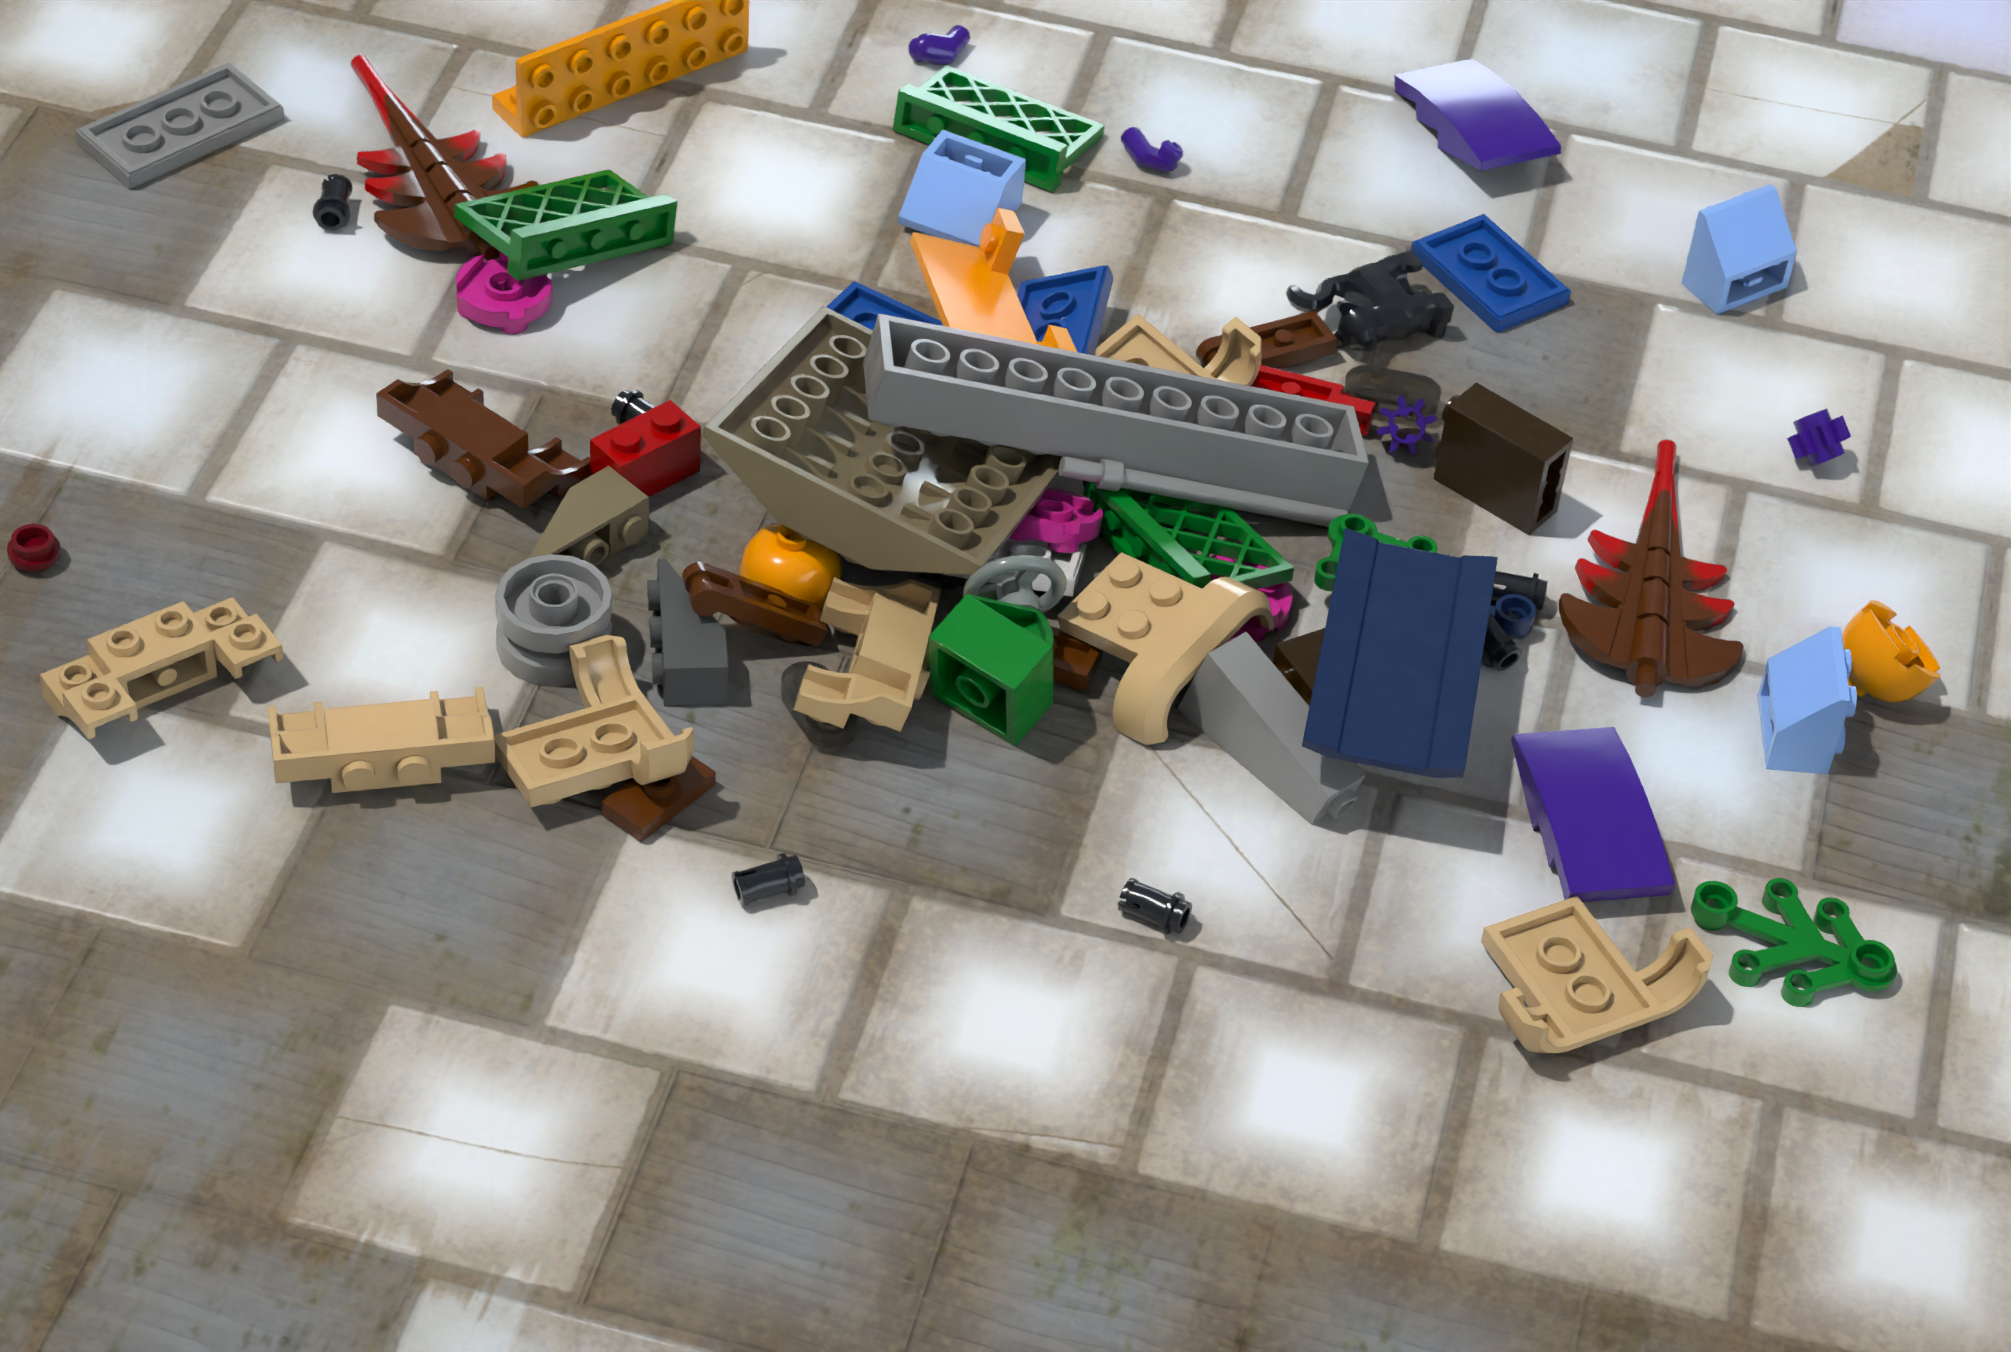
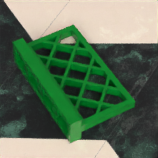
[892,65,1105,192]
[454,169,678,281]
[1084,481,1294,590]

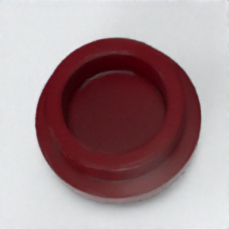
[7,524,61,571]

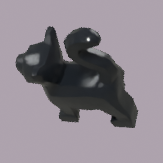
[1286,251,1454,351]

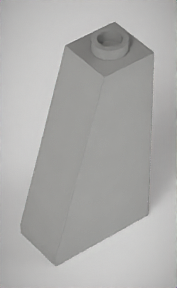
[1177,632,1367,824]

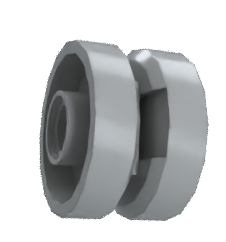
[495,554,612,687]

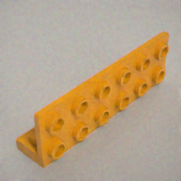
[492,0,750,138]
[910,207,1077,352]

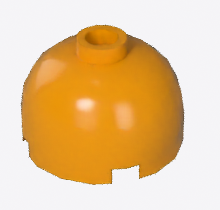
[739,522,842,614]
[1842,600,1941,703]

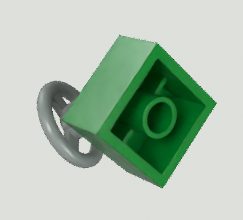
[928,555,1067,747]

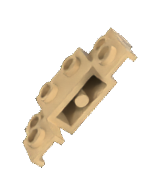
[793,578,941,732]
[40,597,283,740]
[267,687,495,793]

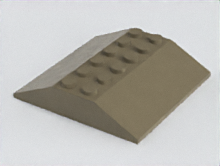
[702,306,1062,575]

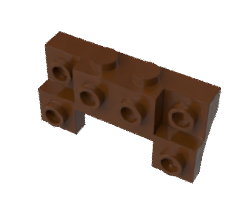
[376,369,590,509]

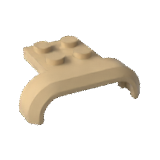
[1094,314,1262,386]
[1057,552,1275,745]
[494,635,695,808]
[1481,896,1713,1053]

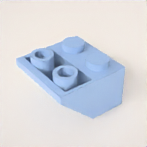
[898,130,1026,247]
[1682,184,1797,315]
[1758,626,1857,774]

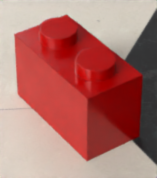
[590,400,701,497]

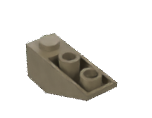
[527,466,649,567]

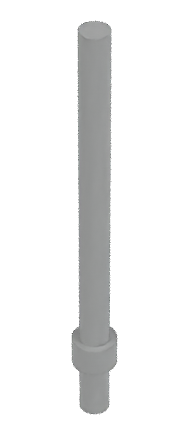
[1058,456,1348,527]

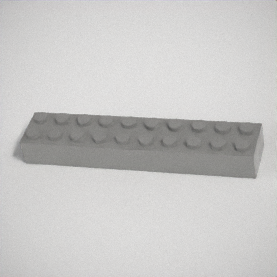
[863,314,1369,511]

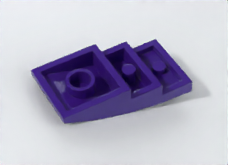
[1394,59,1561,171]
[1511,727,1675,902]

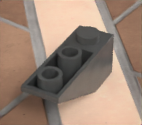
[647,559,728,706]

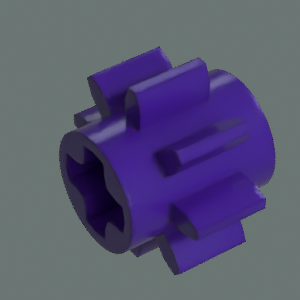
[1377,395,1437,455]
[1787,408,1851,467]

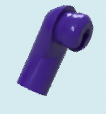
[908,25,970,65]
[1121,127,1183,173]

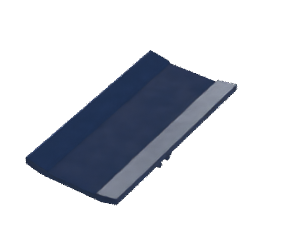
[1302,528,1498,778]

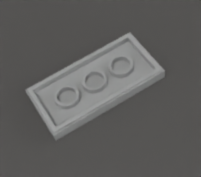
[75,62,284,189]

